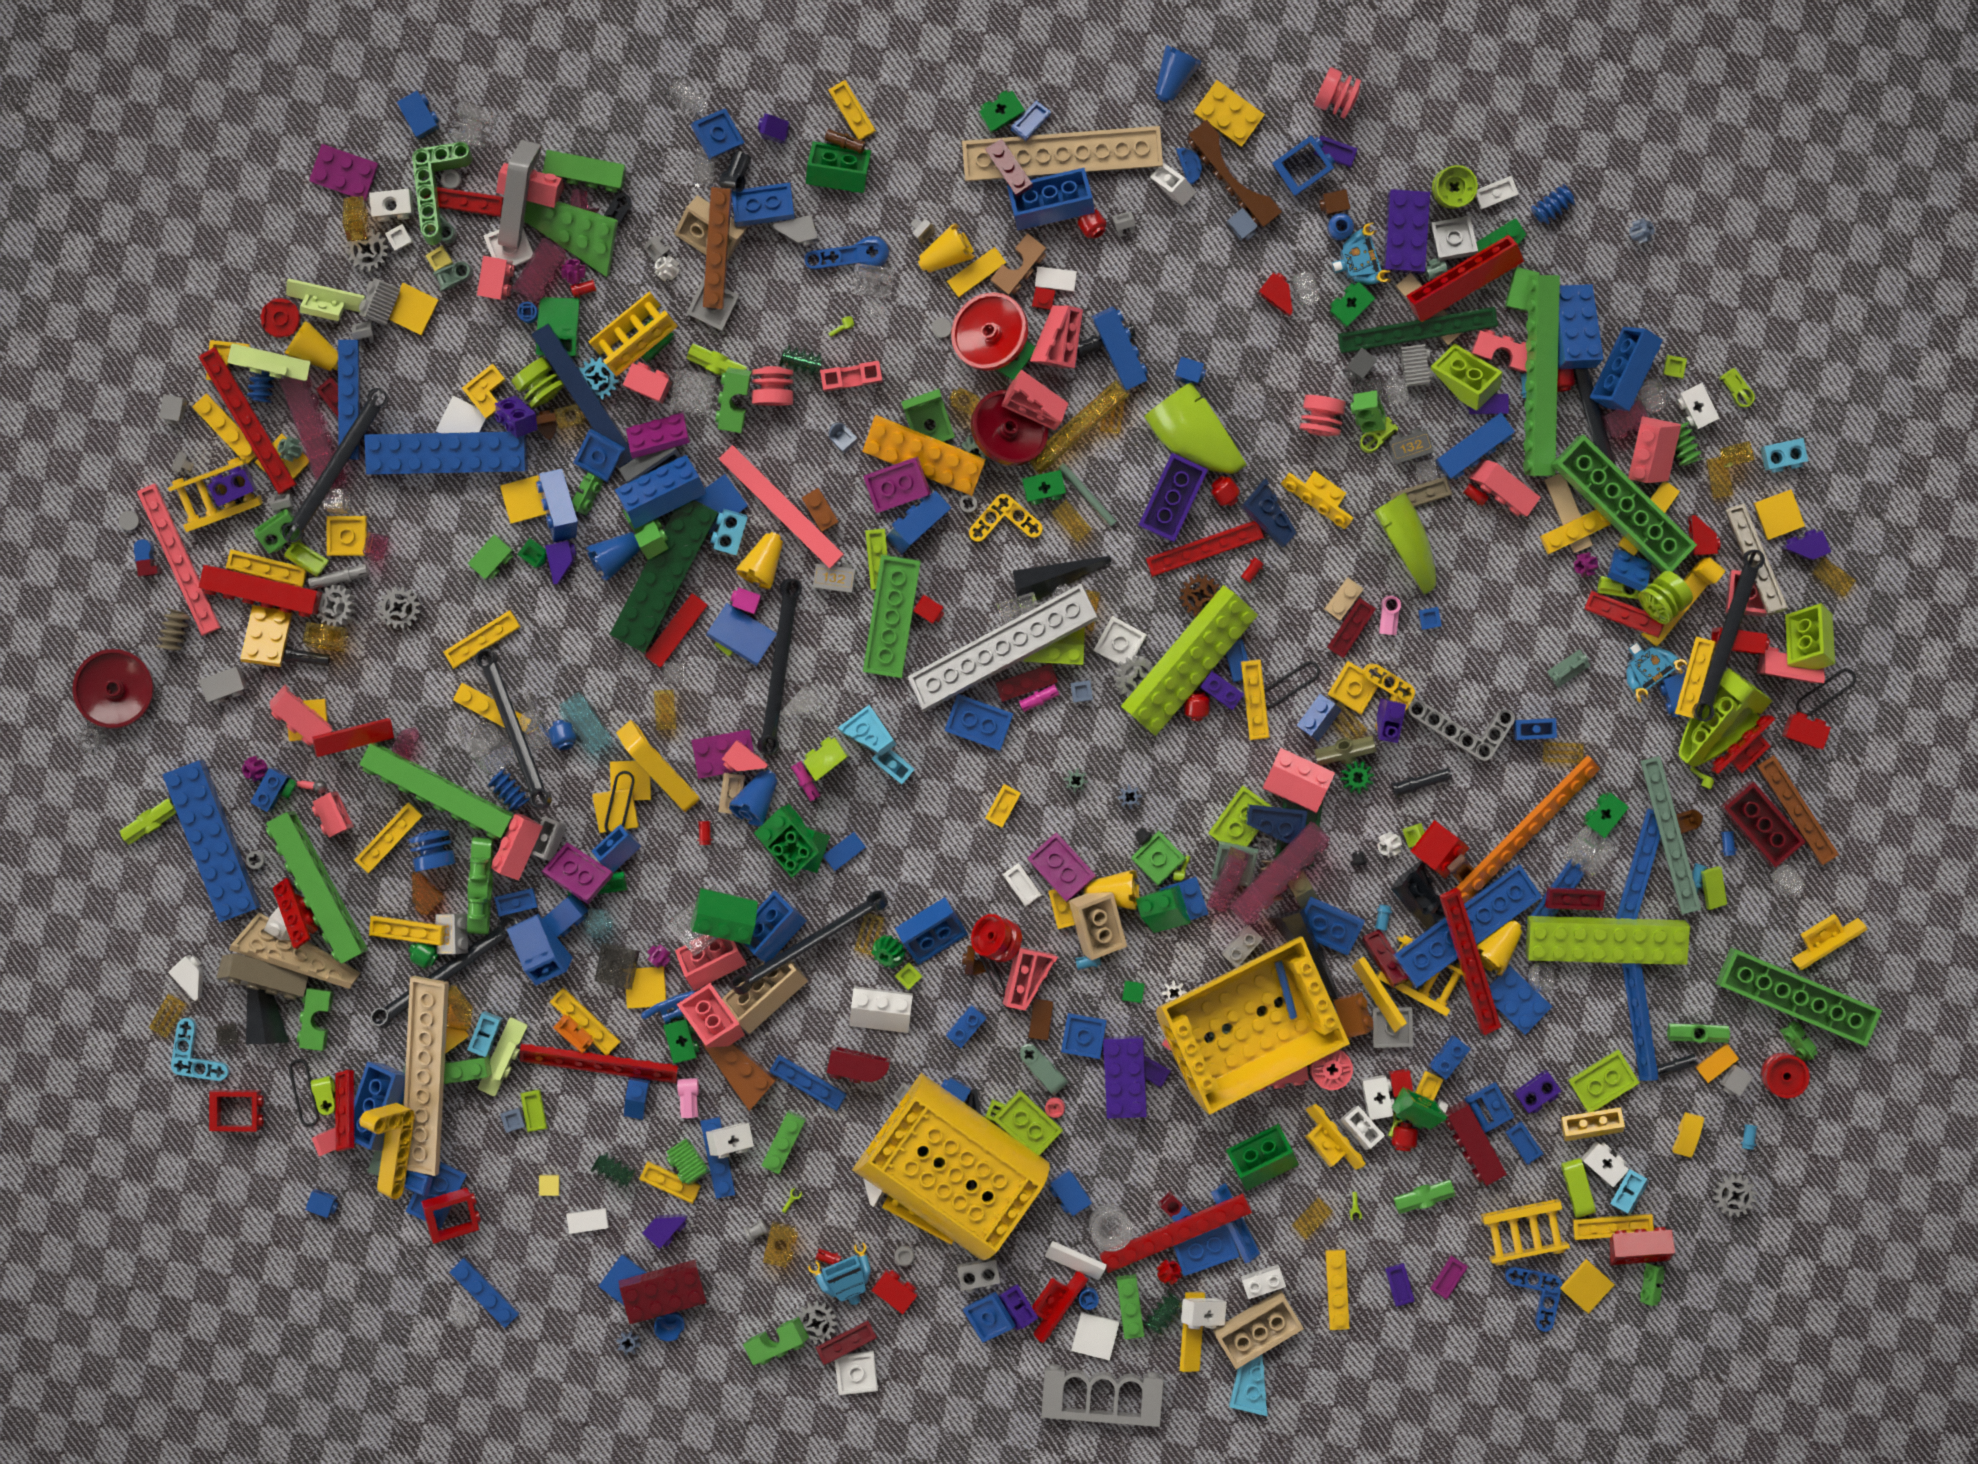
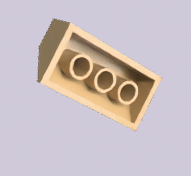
[722,949,808,1034]
[1213,1289,1304,1369]

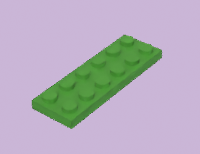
[863,554,921,678]

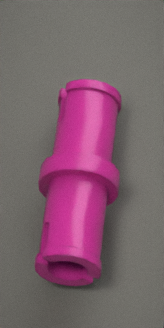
[1019,684,1060,713]
[791,761,821,801]

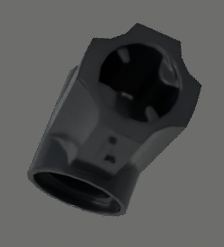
[719,151,752,192]

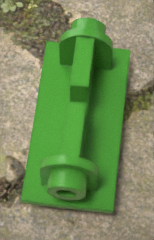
[572,473,604,516]
[1780,1020,1818,1061]
[1640,1263,1665,1306]

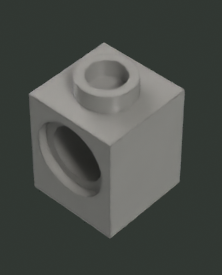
[159,394,187,425]
[1720,1064,1753,1097]

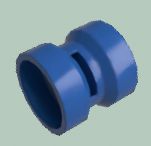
[517,302,539,323]
[1079,1287,1099,1310]

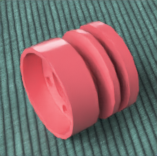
[1314,67,1361,119]
[752,366,793,406]
[1299,395,1346,437]
[1309,1049,1353,1090]

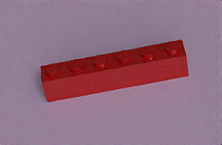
[1406,235,1524,322]
[198,565,322,618]

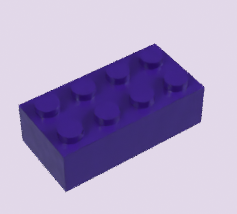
[1383,189,1430,274]
[1138,453,1208,543]
[1103,1036,1147,1119]

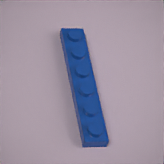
[338,339,360,459]
[1615,808,1660,919]
[1622,963,1658,1081]

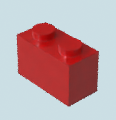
[1782,712,1831,750]
[871,1269,918,1314]

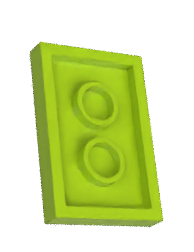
[1208,785,1272,847]
[1568,1049,1639,1113]
[993,1089,1063,1155]

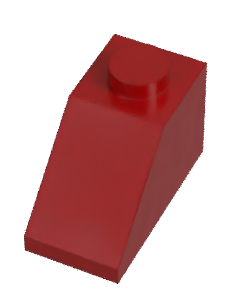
[1257,272,1293,317]
[1688,515,1721,556]

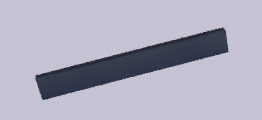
[531,323,635,468]

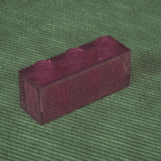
[512,238,566,302]
[1207,847,1249,913]

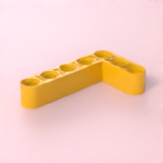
[1641,557,1726,646]
[616,720,701,812]
[360,1103,415,1200]

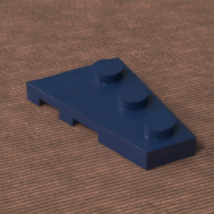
[1240,478,1297,548]
[1245,804,1307,850]

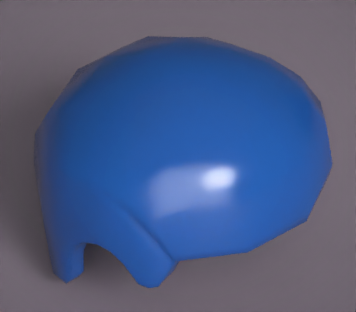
[654,1312,685,1342]

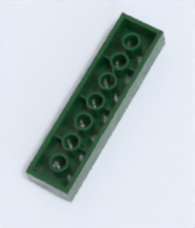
[609,500,719,653]

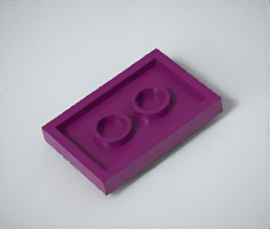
[309,144,379,201]
[626,413,690,459]
[863,457,931,513]
[691,729,754,779]
[1027,832,1096,903]
[542,842,613,904]

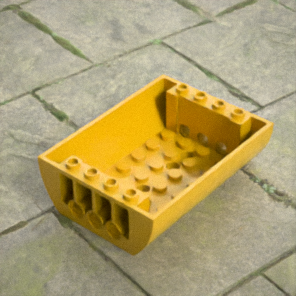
[1156,936,1350,1115]
[852,1073,1050,1260]

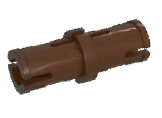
[825,129,866,154]

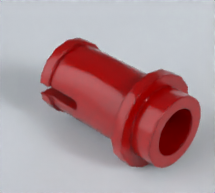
[570,279,597,298]
[1462,483,1489,506]
[1241,557,1264,583]
[697,821,713,845]
[815,1248,842,1265]

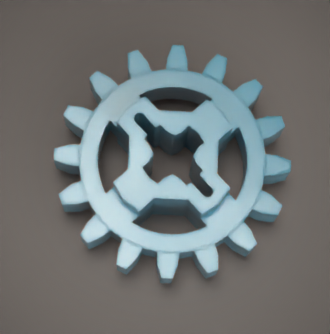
[579,357,619,400]

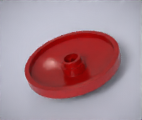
[951,292,1028,371]

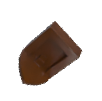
[536,410,557,440]
[1676,809,1703,834]
[962,945,989,975]

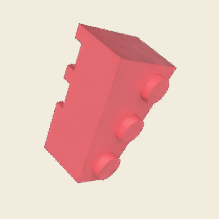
[1030,306,1083,368]
[1002,370,1068,430]
[1469,459,1541,517]
[269,684,332,746]
[1002,947,1058,1011]

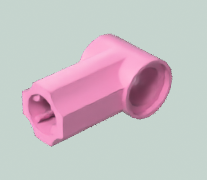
[1379,596,1401,635]
[677,1078,699,1118]

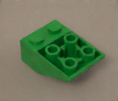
[536,297,580,358]
[754,804,819,878]

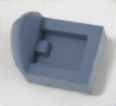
[829,423,858,454]

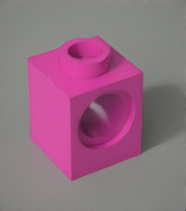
[730,587,762,614]

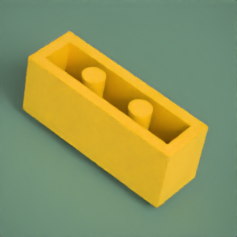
[1561,1107,1625,1142]

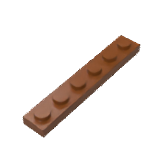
[703,187,732,309]
[1756,755,1839,865]

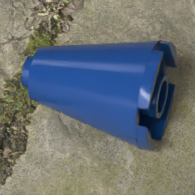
[1155,45,1202,103]
[586,532,641,581]
[729,770,778,827]

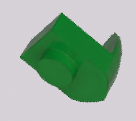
[517,538,548,569]

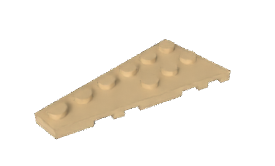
[229,913,360,989]

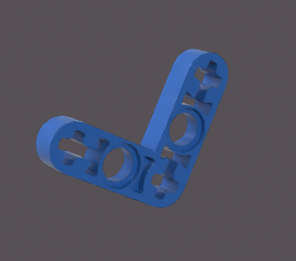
[1505,1266,1562,1332]

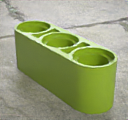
[1561,1158,1596,1218]

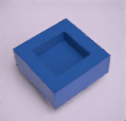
[1418,607,1442,630]

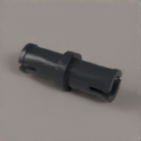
[1657,1053,1698,1078]

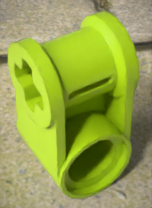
[311,1075,335,1115]

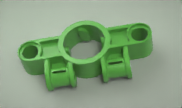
[467,837,494,935]

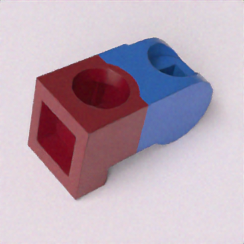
[134,539,162,577]
[1158,1191,1193,1222]

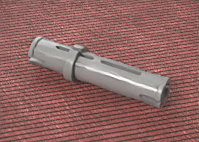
[308,564,370,590]

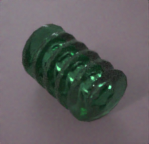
[779,344,822,377]
[591,1152,636,1189]
[1142,1290,1182,1335]

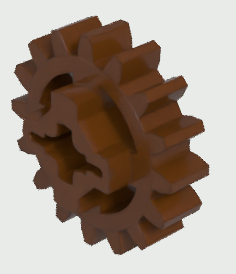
[1179,574,1220,616]

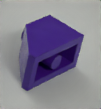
[545,541,577,585]

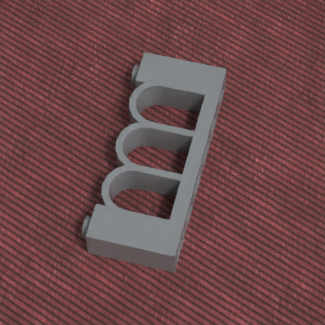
[1041,1364,1164,1427]

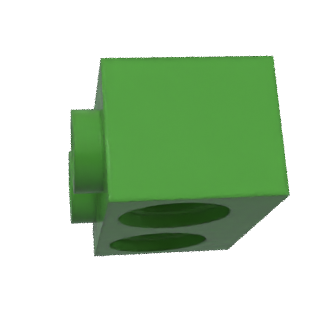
[1351,390,1386,433]
[254,508,300,554]

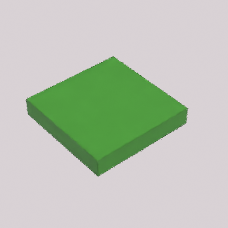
[1131,831,1186,887]

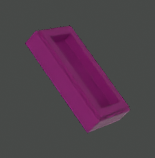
[1430,1255,1468,1300]

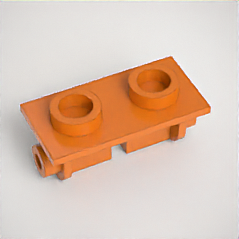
[553,1014,594,1054]

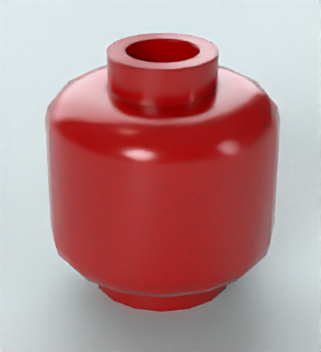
[1077,209,1107,239]
[1557,369,1575,392]
[1211,476,1240,506]
[1184,691,1210,721]
[1392,1122,1418,1152]

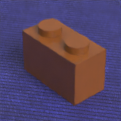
[801,488,839,533]
[1334,992,1374,1038]

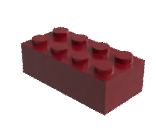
[1720,781,1806,868]
[1444,1100,1507,1186]
[619,1259,706,1325]

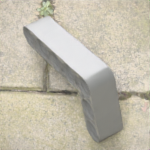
[498,140,542,249]
[1407,700,1515,760]

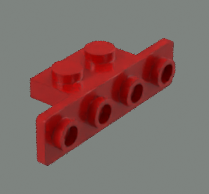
[1711,715,1775,774]
[273,878,318,949]
[1032,1271,1088,1343]

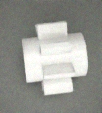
[654,255,679,281]
[1377,832,1402,858]
[1162,980,1187,1002]

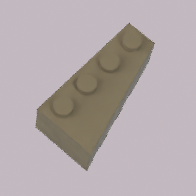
[216,953,308,1000]

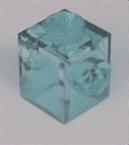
[584,908,613,938]

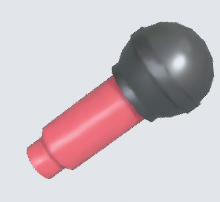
[297,780,327,794]

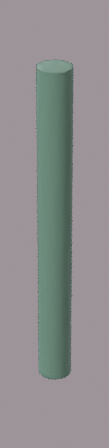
[1058,463,1117,526]

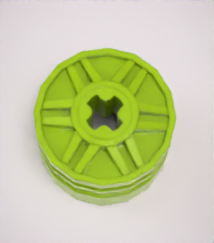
[1431,165,1478,209]
[511,357,564,409]
[1638,571,1693,624]

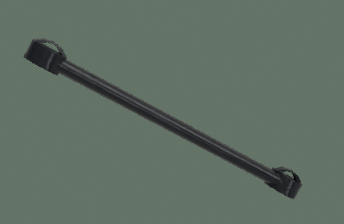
[1574,368,1616,465]
[282,388,389,543]
[1692,550,1765,722]
[757,578,802,755]
[475,648,552,810]
[730,890,888,995]
[370,916,520,1029]

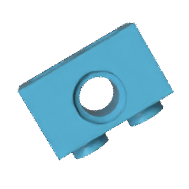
[871,749,915,784]

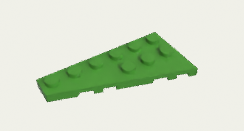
[524,201,618,277]

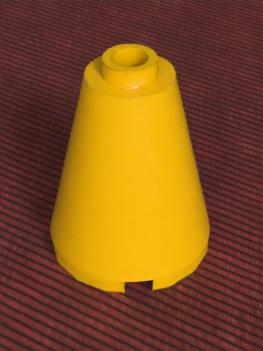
[918,223,975,273]
[284,320,338,371]
[736,532,783,589]
[1084,870,1139,910]
[1477,920,1522,976]

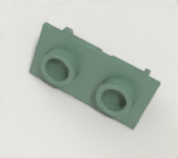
[1547,649,1591,688]

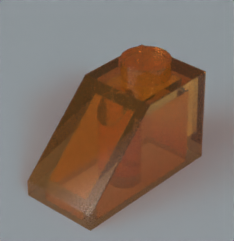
[412,871,446,915]

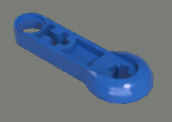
[804,236,889,270]

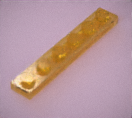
[1029,380,1129,474]

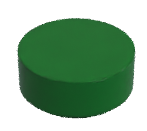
[281,778,297,799]

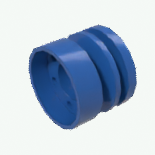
[408,829,456,872]

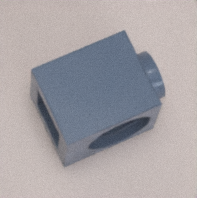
[1226,208,1258,241]

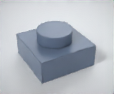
[1070,680,1093,703]
[500,1107,526,1133]

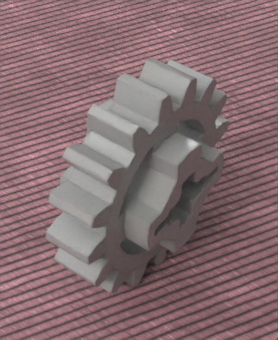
[345,228,390,272]
[317,585,357,628]
[378,586,421,629]
[1113,655,1153,697]
[1712,1173,1757,1217]
[796,1300,838,1345]

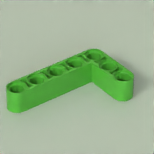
[412,142,473,245]

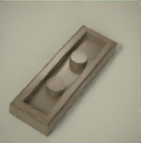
[1389,476,1452,507]

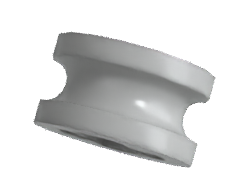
[960,495,977,513]
[246,851,265,869]

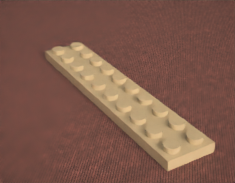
[962,126,1163,182]
[404,976,449,1176]

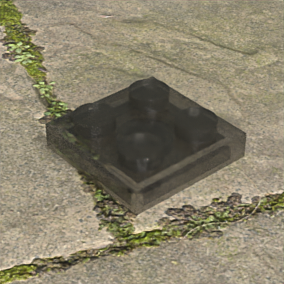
[594,942,640,990]

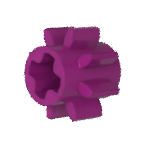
[561,259,586,284]
[1573,552,1599,578]
[242,756,267,782]
[647,944,671,968]

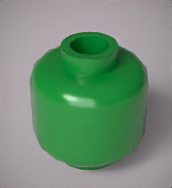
[408,942,439,969]

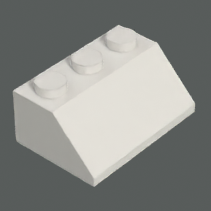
[850,986,913,1033]

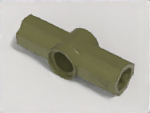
[1315,736,1377,766]

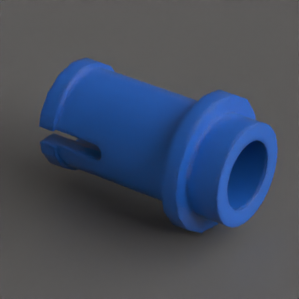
[1721,831,1737,856]

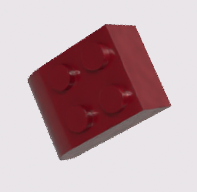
[826,1046,891,1084]

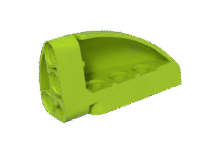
[1144,382,1247,474]
[1373,492,1436,595]
[1679,668,1772,767]

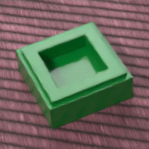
[1122,980,1145,1003]

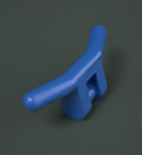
[641,991,695,1024]

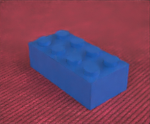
[1007,168,1095,231]
[1558,284,1604,369]
[1589,327,1663,411]
[615,455,707,529]
[354,1061,405,1151]

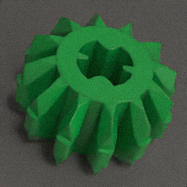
[1340,761,1374,794]
[871,935,906,969]

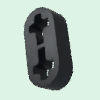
[604,193,632,228]

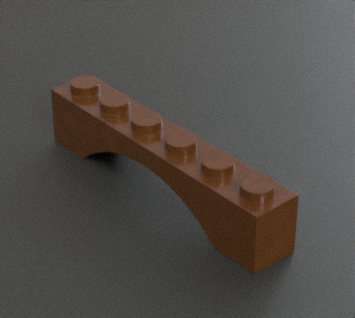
[1187,119,1282,229]

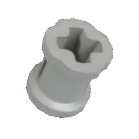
[744,1218,769,1243]

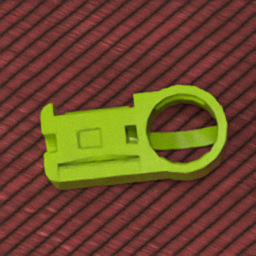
[1719,368,1755,408]
[1360,417,1398,453]

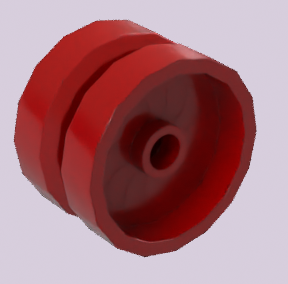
[971,914,1022,962]
[1760,1052,1810,1099]

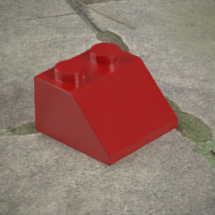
[1410,820,1470,879]

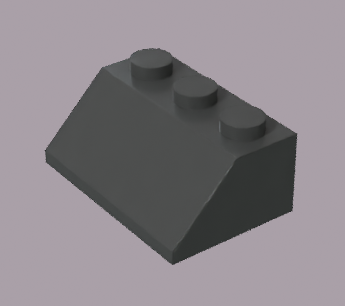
[619,447,682,483]

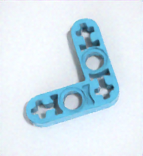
[171,1017,230,1081]

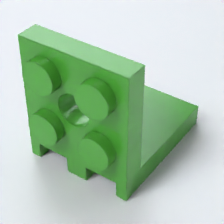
[901,389,955,442]

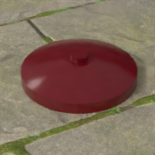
[971,390,1048,466]
[72,649,154,729]

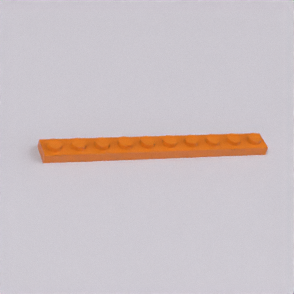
[1456,755,1600,903]

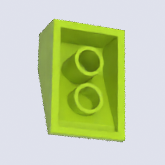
[1430,343,1503,411]
[803,737,850,781]

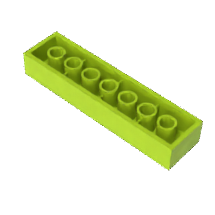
[1121,585,1258,736]
[1525,916,1690,965]

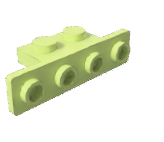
[286,279,365,321]
[228,344,311,381]
[478,1017,528,1096]

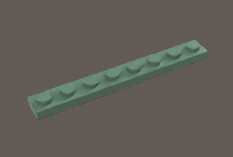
[1640,756,1701,914]

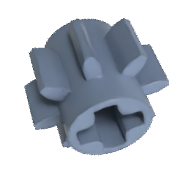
[1629,218,1655,244]
[1117,784,1142,809]
[616,1330,641,1355]

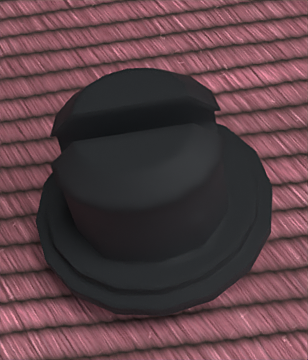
[1135,828,1152,845]
[1350,851,1368,866]

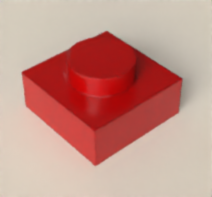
[1032,287,1055,311]

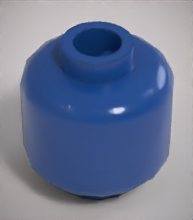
[1327,213,1354,241]
[548,720,576,751]

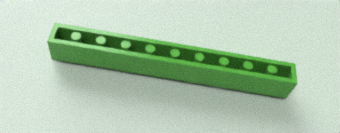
[1523,275,1560,476]

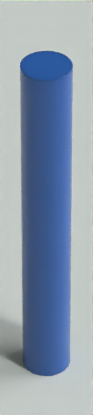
[1274,960,1297,1019]

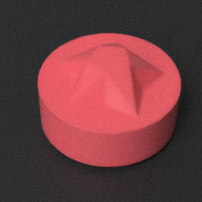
[1045,1097,1065,1118]

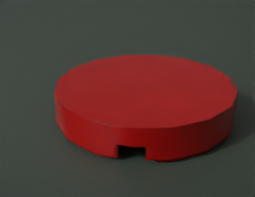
[260,298,301,338]

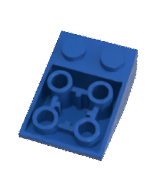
[507,914,573,986]

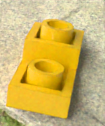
[1672,1112,1704,1158]

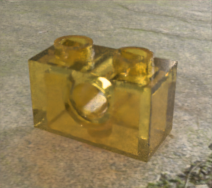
[342,196,369,242]
[303,622,348,653]
[763,1221,798,1268]

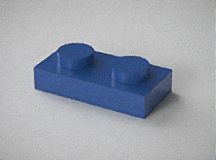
[494,888,538,917]

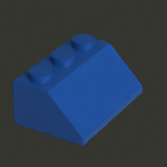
[745,890,807,963]
[895,897,968,965]

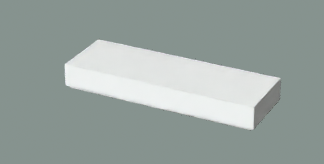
[1045,1241,1106,1280]

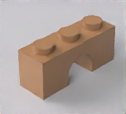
[990,233,1046,296]

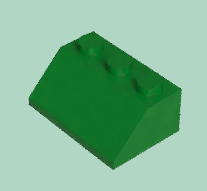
[805,141,871,193]
[690,888,758,945]
[1226,1123,1299,1191]

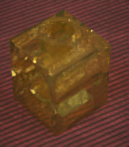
[949,387,981,416]
[554,404,586,430]
[1719,441,1755,468]

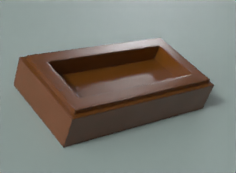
[1447,854,1474,884]
[1028,998,1054,1041]

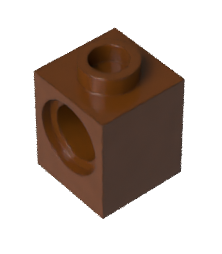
[1319,189,1351,216]

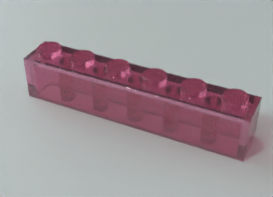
[279,375,347,491]
[1228,822,1330,925]

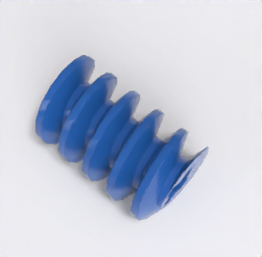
[1530,183,1576,224]
[247,371,275,403]
[488,768,530,812]

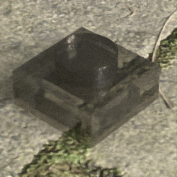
[215,1022,240,1046]

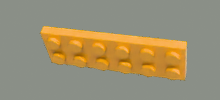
[862,415,986,496]

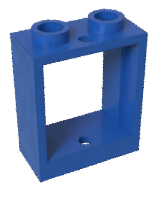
[1272,135,1336,196]

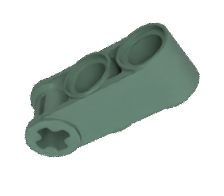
[1020,1044,1069,1096]

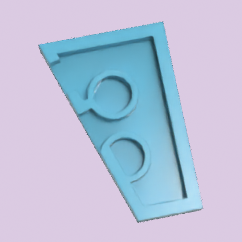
[838,705,897,756]
[1229,1354,1268,1416]

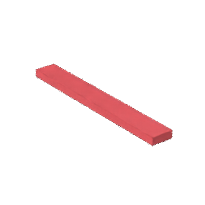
[719,445,844,569]
[137,483,221,636]

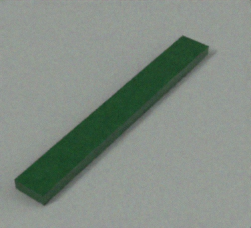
[1337,307,1498,354]

